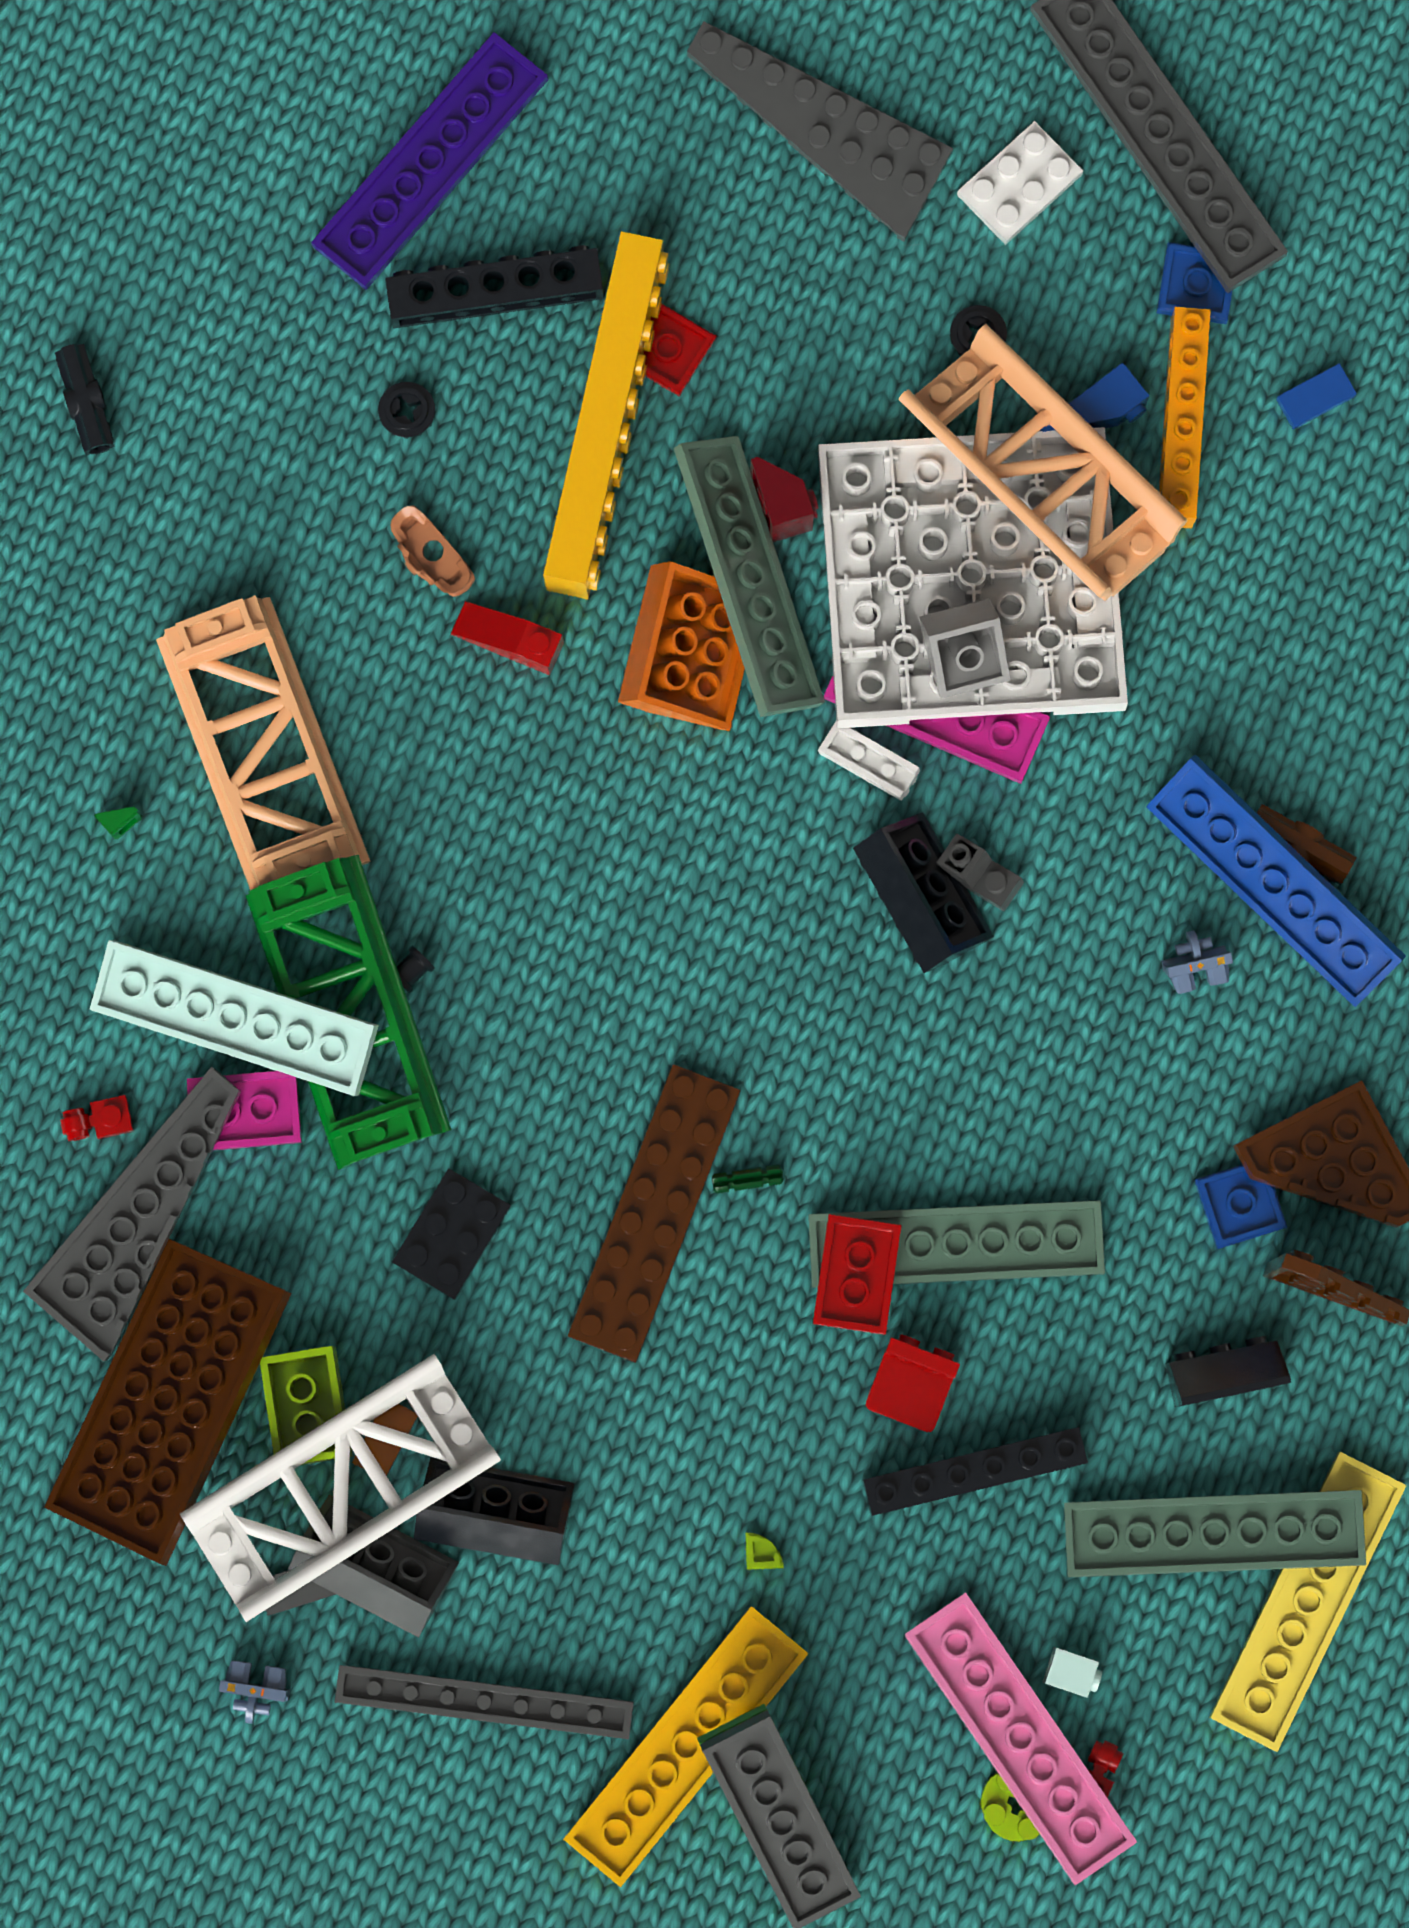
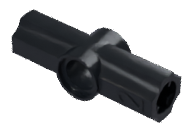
[55,344,115,455]

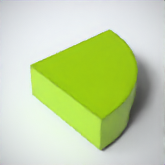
[745,1533,784,1570]

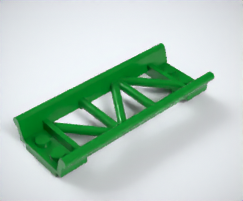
[246,855,452,1170]

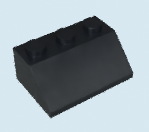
[1165,1336,1292,1407]

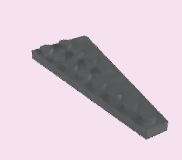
[687,21,953,242]
[23,1067,241,1361]

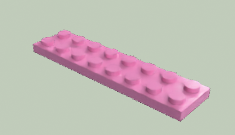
[904,1593,1137,1885]

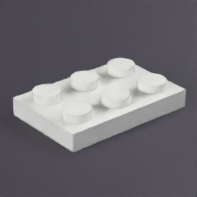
[957,121,1083,245]

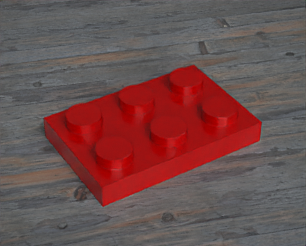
[813,1214,902,1335]

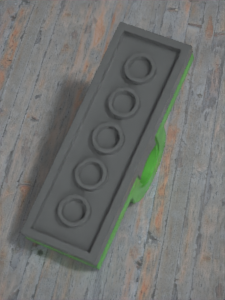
[697,1704,861,1928]

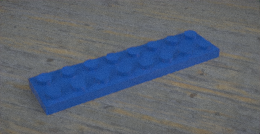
[1146,755,1406,1007]

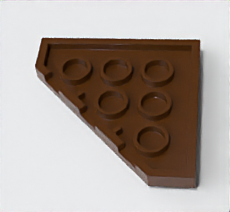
[1233,1080,1409,1228]
[1263,1250,1409,1326]

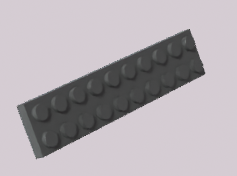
[1030,0,1288,293]

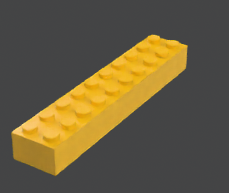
[543,231,670,600]

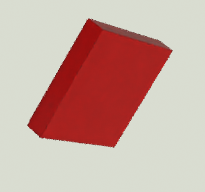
[643,303,717,397]

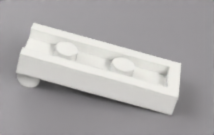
[818,720,920,801]

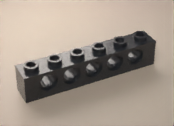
[385,245,604,329]
[862,1427,1088,1516]

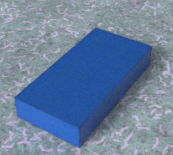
[1276,363,1357,430]

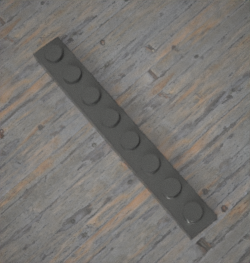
[335,1665,634,1739]

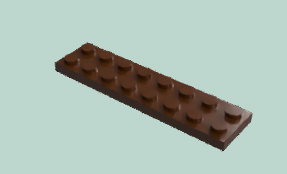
[568,1064,741,1363]

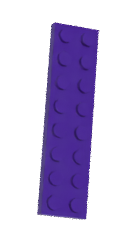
[311,32,548,290]

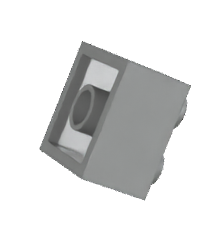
[919,598,1010,699]

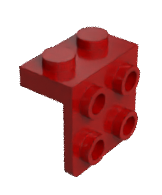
[866,1334,960,1432]

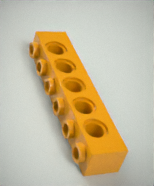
[1159,307,1211,529]

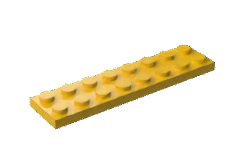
[563,1606,809,1887]

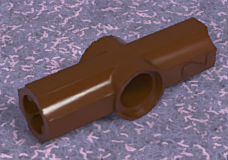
[1257,804,1357,885]

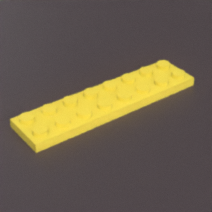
[1209,1452,1407,1752]

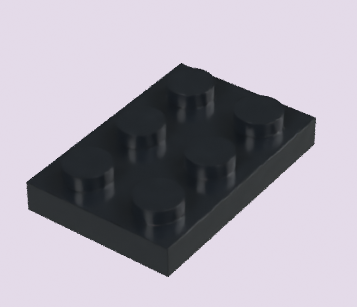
[392,1168,512,1300]

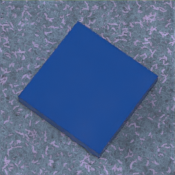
[1156,242,1232,324]
[1194,1165,1287,1250]

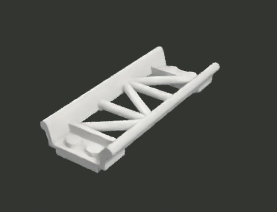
[180,1354,501,1622]

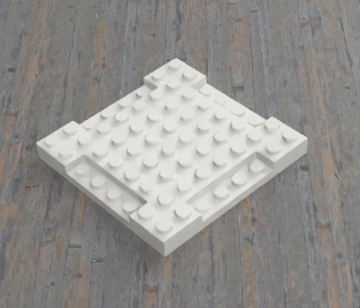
[818,427,1128,728]

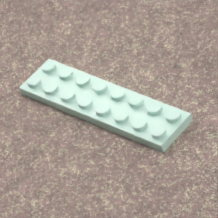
[89,940,379,1096]

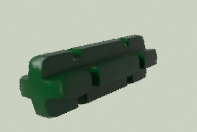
[712,1164,784,1194]

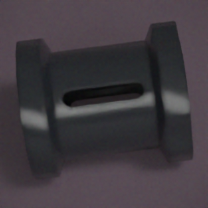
[396,945,435,994]

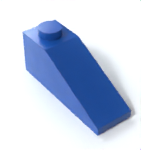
[1040,363,1149,432]

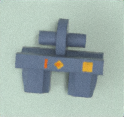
[1161,930,1233,994]
[219,1660,290,1724]

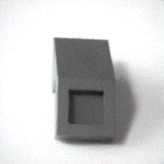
[936,834,1024,911]

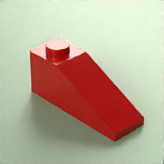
[451,601,564,676]

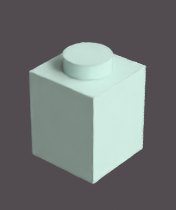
[1043,1647,1102,1698]

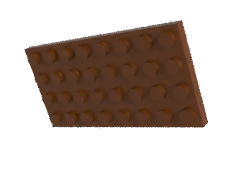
[44,1239,292,1566]

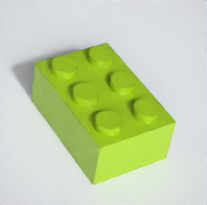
[260,1346,353,1465]

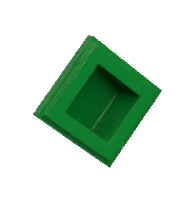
[94,807,143,840]

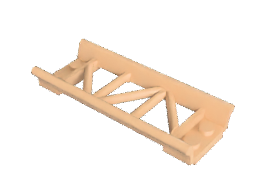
[899,324,1188,601]
[156,595,370,890]

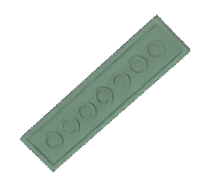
[674,436,825,717]
[808,1201,1105,1288]
[1064,1490,1366,1578]

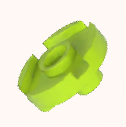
[980,1772,1039,1842]

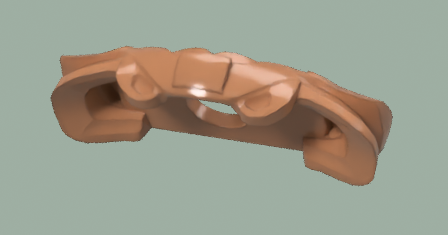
[390,505,475,597]

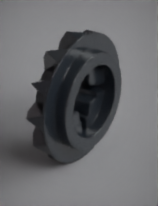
[950,305,1007,356]
[378,382,436,439]

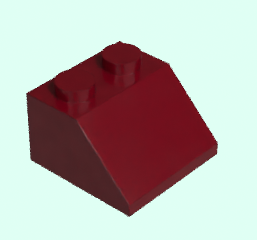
[750,457,818,542]

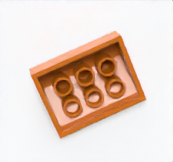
[618,561,745,731]

